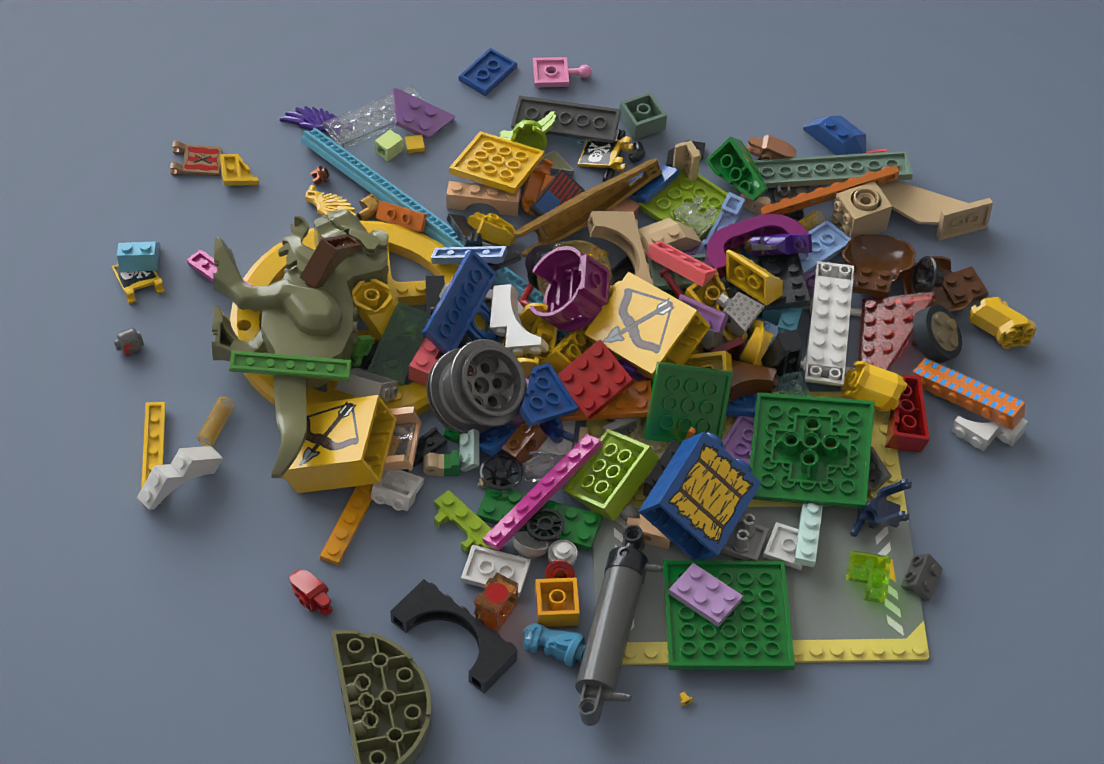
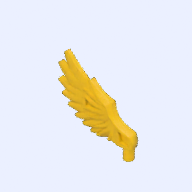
[305,185,356,217]

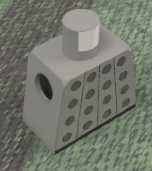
[716,292,765,337]

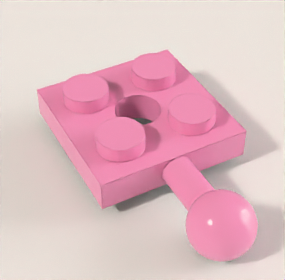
[533,57,592,88]

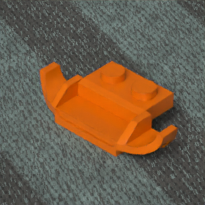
[520,158,554,217]

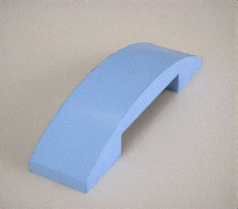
[696,192,746,255]

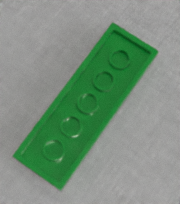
[476,484,603,551]

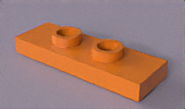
[376,201,428,232]

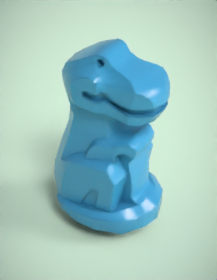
[523,623,586,668]

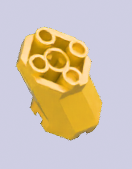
[351,279,407,342]
[968,297,1037,349]
[840,361,907,412]

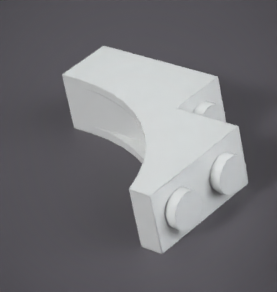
[490,284,549,356]
[137,446,223,510]

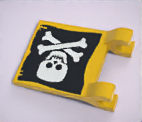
[577,136,634,172]
[112,264,165,304]

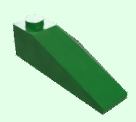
[706,136,768,201]

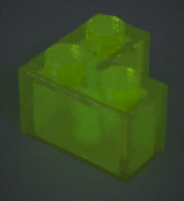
[845,550,891,604]

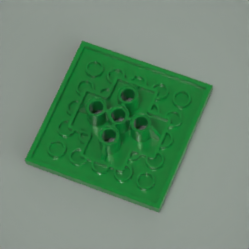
[749,392,875,508]

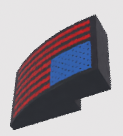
[528,169,585,217]

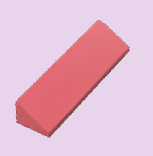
[647,241,717,286]

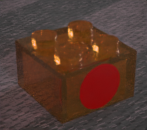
[474,572,518,632]

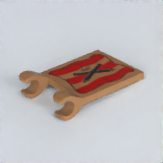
[170,141,221,176]

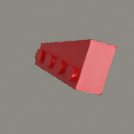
[885,374,930,453]

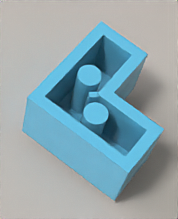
[762,307,803,333]

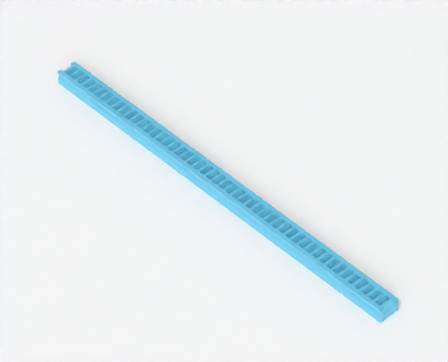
[301,128,569,336]

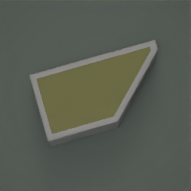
[541,150,574,175]

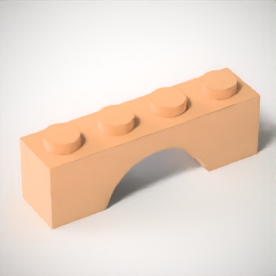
[446,181,521,217]

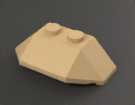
[628,218,702,266]

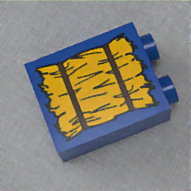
[638,431,761,561]

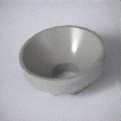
[512,531,549,560]

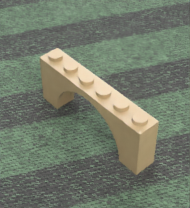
[587,211,654,300]

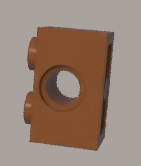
[502,420,548,468]

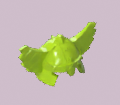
[500,111,557,150]

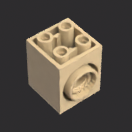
[831,181,892,239]

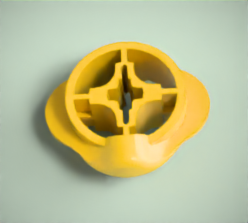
[739,319,774,366]

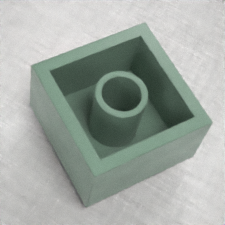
[619,92,667,140]

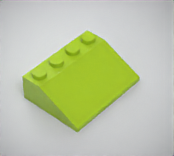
[563,428,659,522]

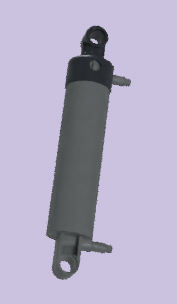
[575,525,663,726]

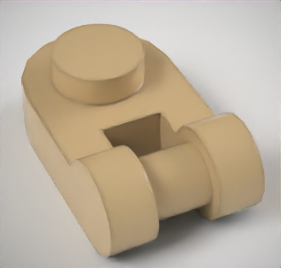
[740,193,771,215]

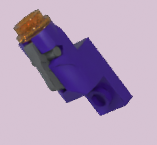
[745,234,812,255]

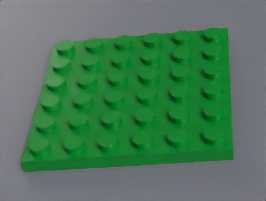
[663,560,795,670]

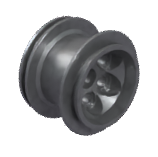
[426,339,527,434]

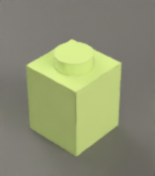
[375,130,403,162]

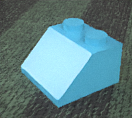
[117,242,160,272]

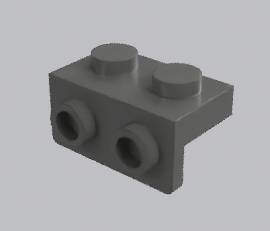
[868,446,892,491]
[901,553,943,601]

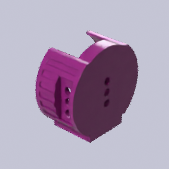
[530,246,610,332]

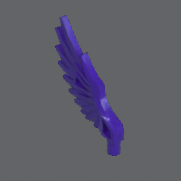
[279,106,354,138]

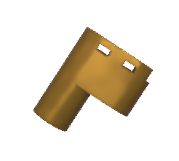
[357,193,381,221]

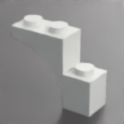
[951,416,1028,451]

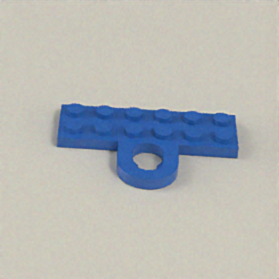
[422,249,502,354]

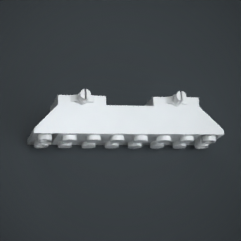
[800,261,862,387]

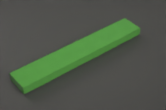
[229,350,351,381]

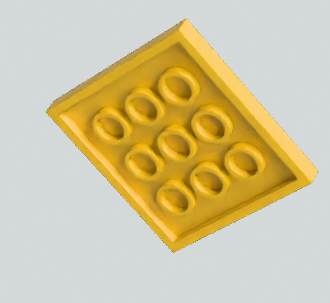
[449,131,545,194]

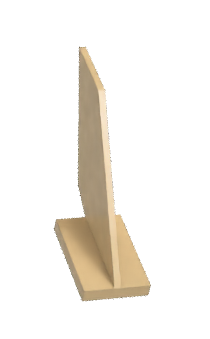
[878,180,993,241]

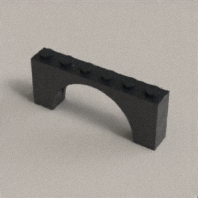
[390,579,518,694]

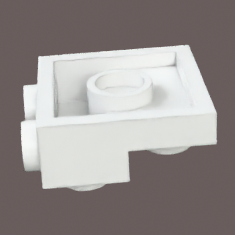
[371,470,424,511]

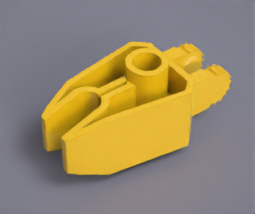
[467,212,516,246]

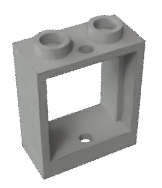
[336,368,398,402]

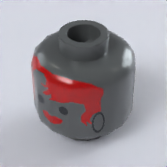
[114,328,144,355]

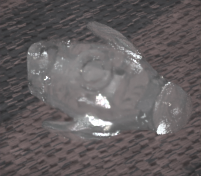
[521,450,566,482]

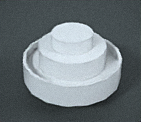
[548,540,578,565]

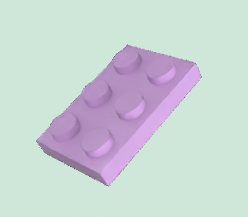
[668,563,743,627]

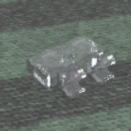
[673,195,717,236]

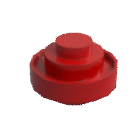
[545,560,575,579]

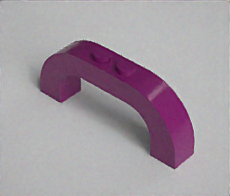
[704,214,809,278]

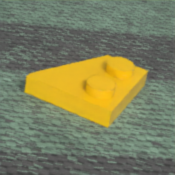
[220,154,259,186]

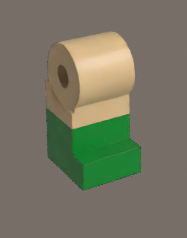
[423,451,460,476]

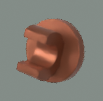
[311,166,330,185]

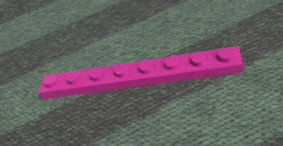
[483,434,603,551]

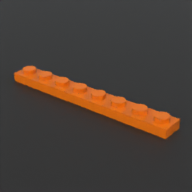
[760,165,899,215]

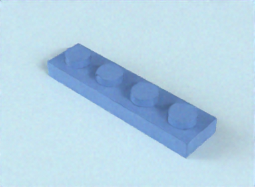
[431,246,507,265]

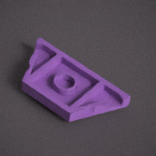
[392,87,455,140]

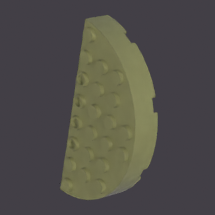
[331,630,431,764]

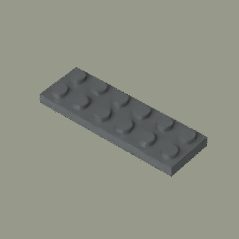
[511,95,621,143]

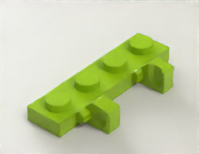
[433,490,495,554]

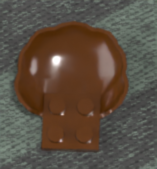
[842,235,916,298]
[902,256,989,313]

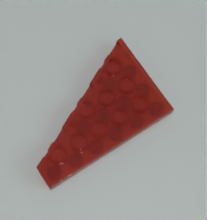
[859,292,936,371]

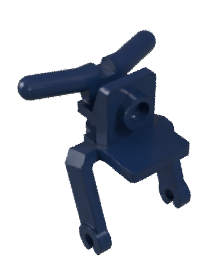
[850,479,912,537]

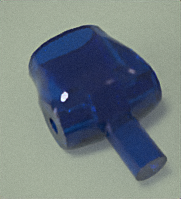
[540,419,575,443]

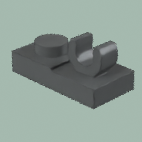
[772,185,810,203]

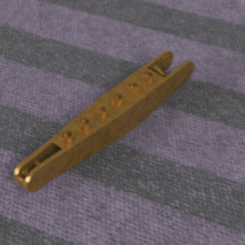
[513,158,662,257]

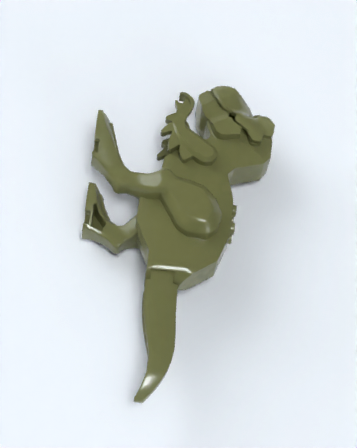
[211,210,389,478]

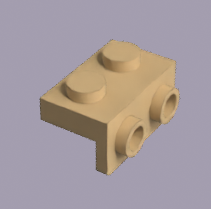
[672,140,701,181]

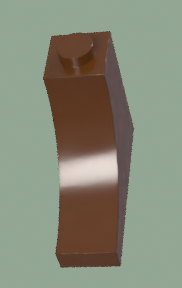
[300,234,362,288]
[728,360,779,404]

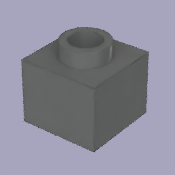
[699,328,723,350]

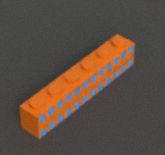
[913,358,1025,430]

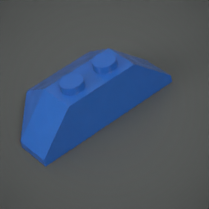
[803,115,866,155]

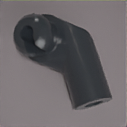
[629,141,645,163]

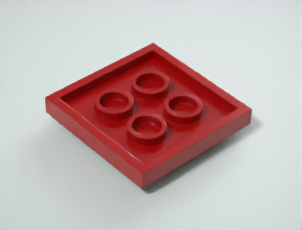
[557,339,635,419]

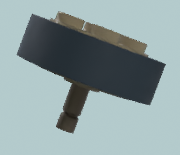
[911,305,962,364]

